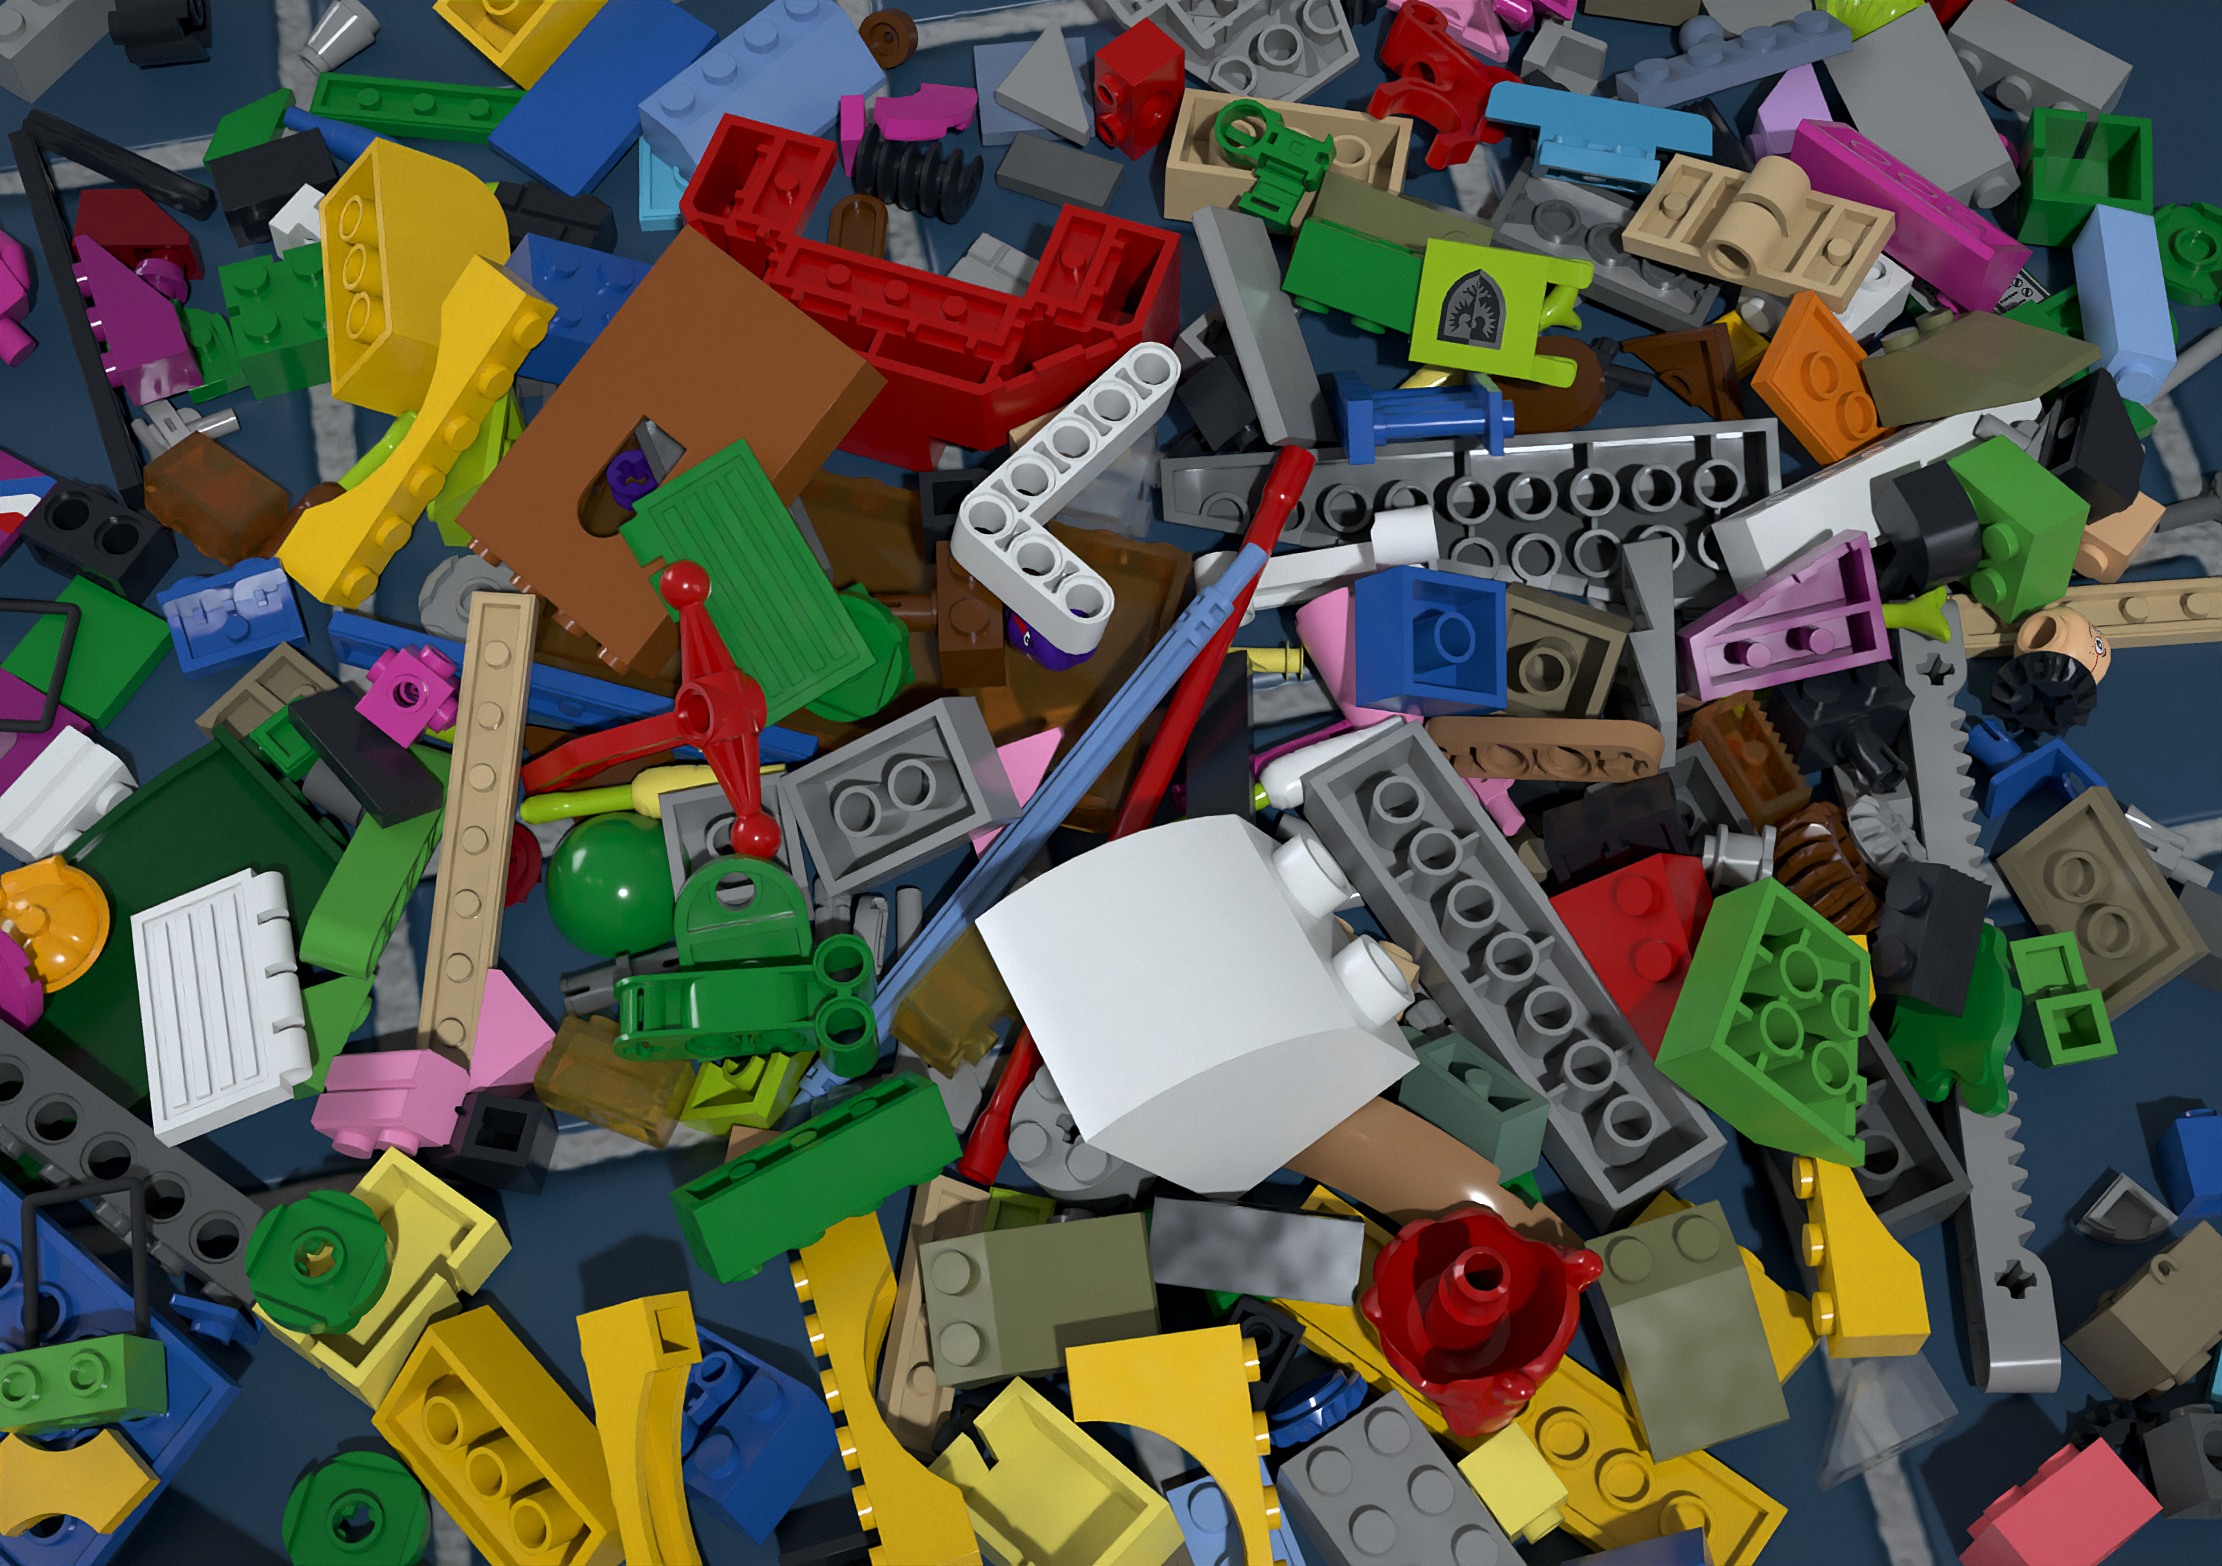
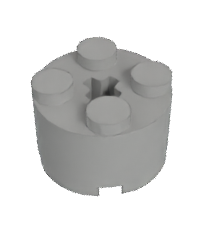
[1008,1064,1158,1215]

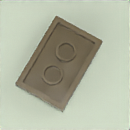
[1996,786,2211,1023]

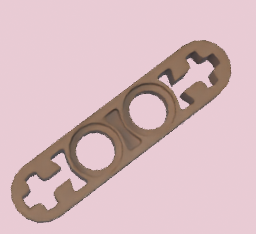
[1424,716,1665,783]

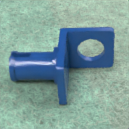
[1964,719,2109,820]

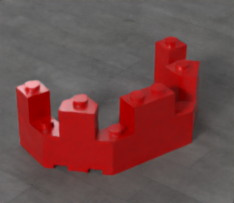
[679,112,1181,472]

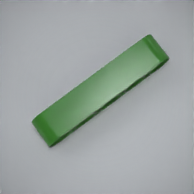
[299,743,452,981]

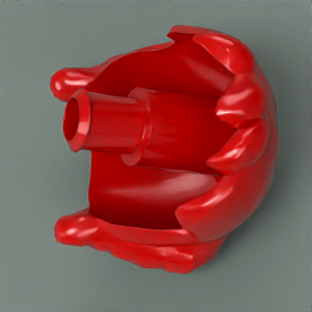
[1360,1206,1604,1438]

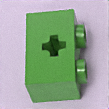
[0,1334,168,1436]

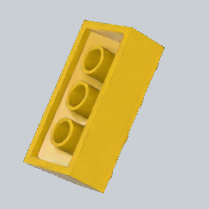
[371,1305,626,1566]

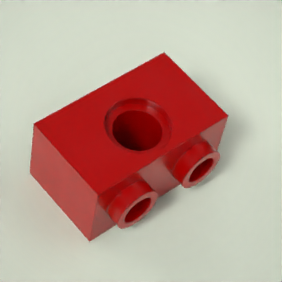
[1094,17,1185,161]

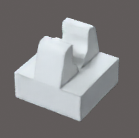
[269,184,325,260]

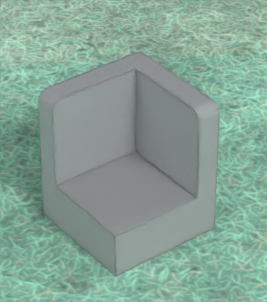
[1520,20,1608,96]

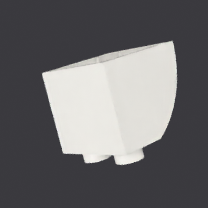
[975,814,1420,1200]

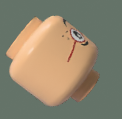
[2014,606,2111,699]

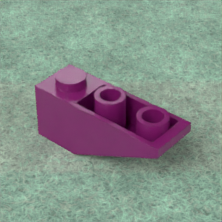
[72,234,204,407]

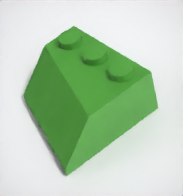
[1654,876,1871,1168]

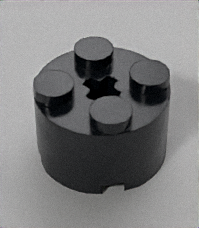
[108,0,212,66]

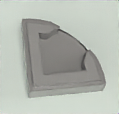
[2076,1172,2179,1245]

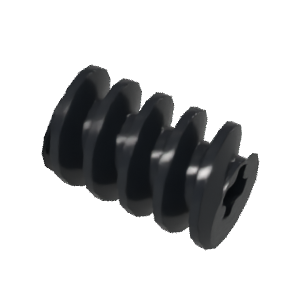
[855,122,984,224]

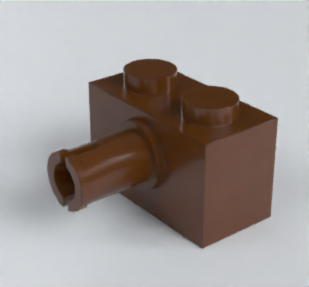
[874,541,1007,689]

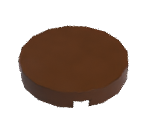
[1488,335,1606,435]

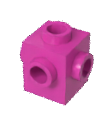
[354,644,461,749]

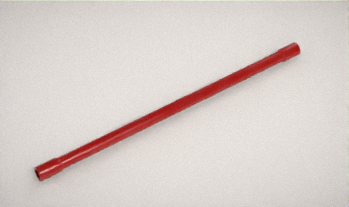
[956,445,1316,1185]

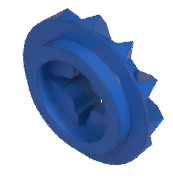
[1267,1369,1369,1448]

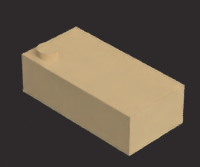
[1164,88,1413,236]

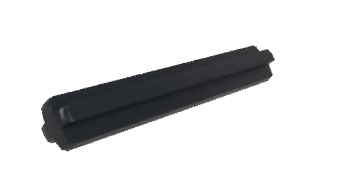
[21,108,218,220]

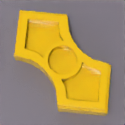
[0,1429,162,1537]

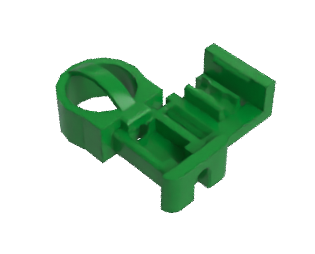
[1214,99,1337,236]

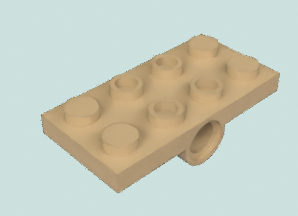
[1622,153,1896,314]

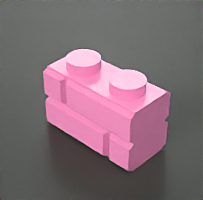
[311,1049,471,1159]

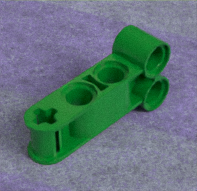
[613,934,880,1078]

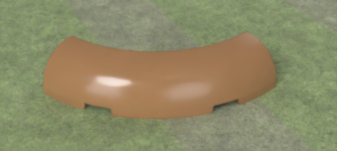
[1281,1095,1584,1250]

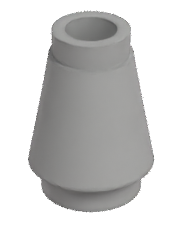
[297,0,380,77]

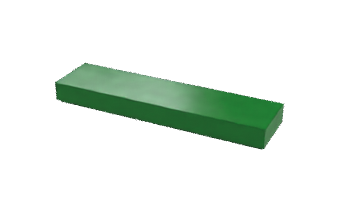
[309,72,528,145]

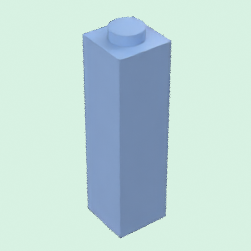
[2072,204,2177,405]

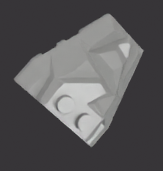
[1101,0,1360,103]

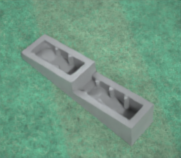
[1622,537,1677,769]

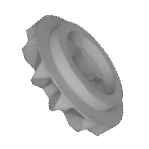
[1847,794,1929,882]

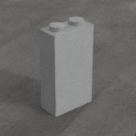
[1823,2,2023,212]

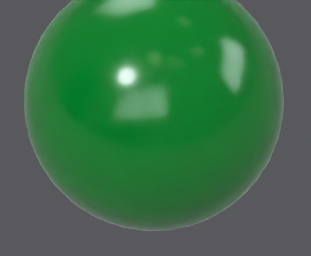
[545,811,692,958]

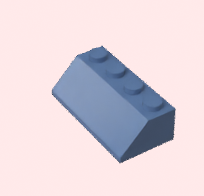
[637,0,887,182]

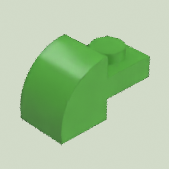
[2007,930,2118,1069]

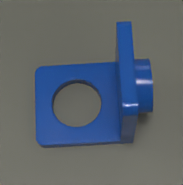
[169,1255,265,1346]

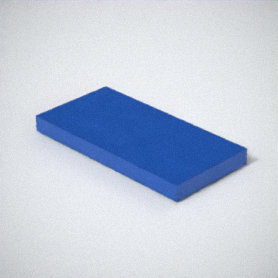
[487,0,721,198]

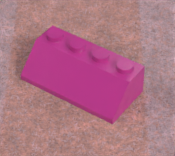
[1790,118,2033,314]

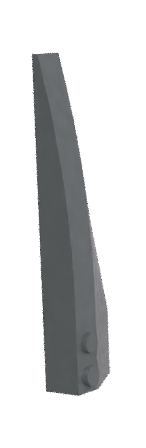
[1160,418,1782,611]

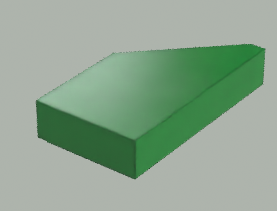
[203,88,296,174]

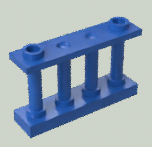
[1331,369,1515,465]

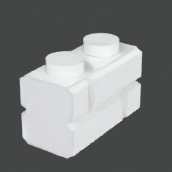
[0,725,139,865]

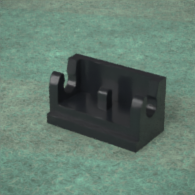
[1543,771,1694,893]

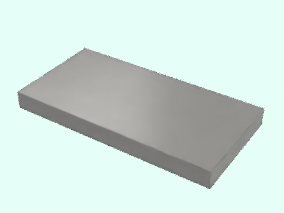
[1191,205,1339,449]

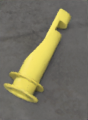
[1227,640,1304,681]

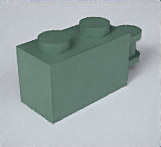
[1391,1026,1551,1185]

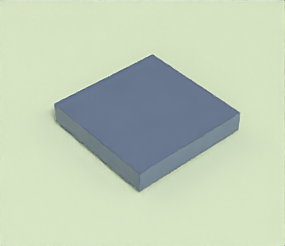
[973,37,1095,146]

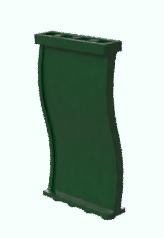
[0,723,348,1196]

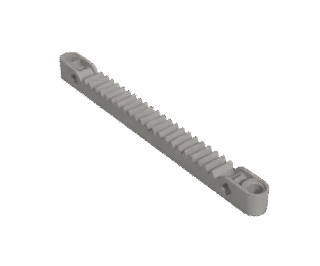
[1886,599,2061,1393]

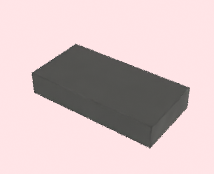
[996,131,1124,214]

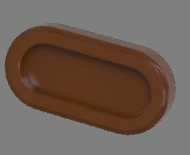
[828,194,890,260]

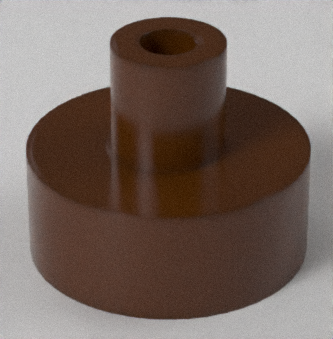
[859,8,918,68]

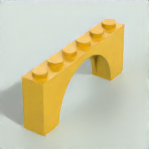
[1064,1324,1287,1566]

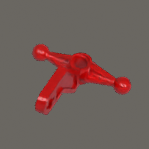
[520,559,782,859]

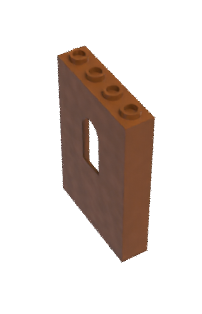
[454,224,888,680]

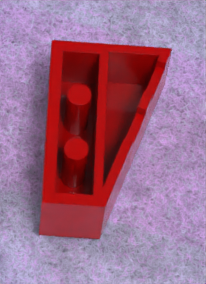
[1548,853,1714,1062]

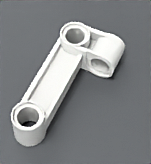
[1193,504,1440,627]

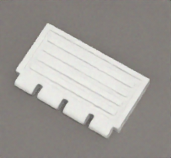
[130,868,313,1148]

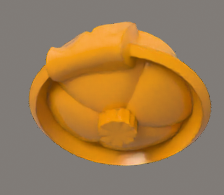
[0,855,110,994]

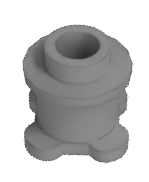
[1699,824,1776,890]

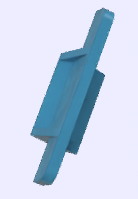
[1484,81,1712,196]

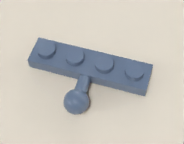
[1615,10,1853,108]

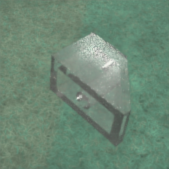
[1815,1349,1959,1492]

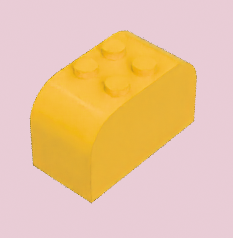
[318,137,512,417]

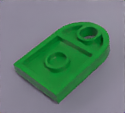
[674,853,815,1063]

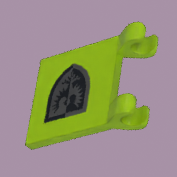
[1409,237,1594,388]

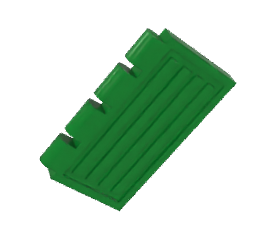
[618,438,879,729]

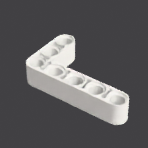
[950,342,1181,655]

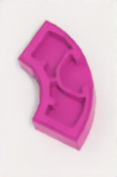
[873,83,978,141]

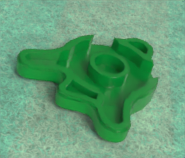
[1885,922,2022,1118]

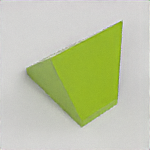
[678,1051,817,1140]

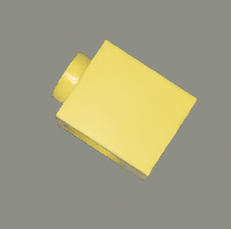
[1457,1421,1569,1544]

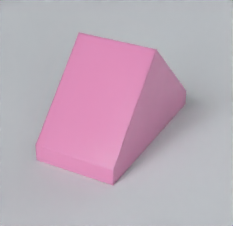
[466,969,568,1099]

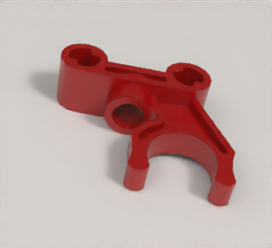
[1367,0,1525,170]

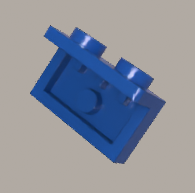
[156,557,310,682]

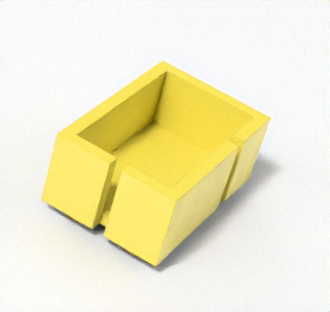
[252,1145,512,1411]
[927,1376,1186,1566]

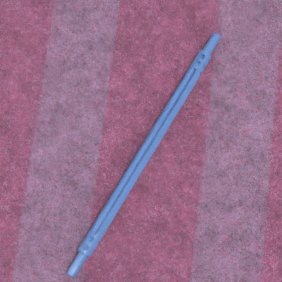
[779,542,1268,1132]

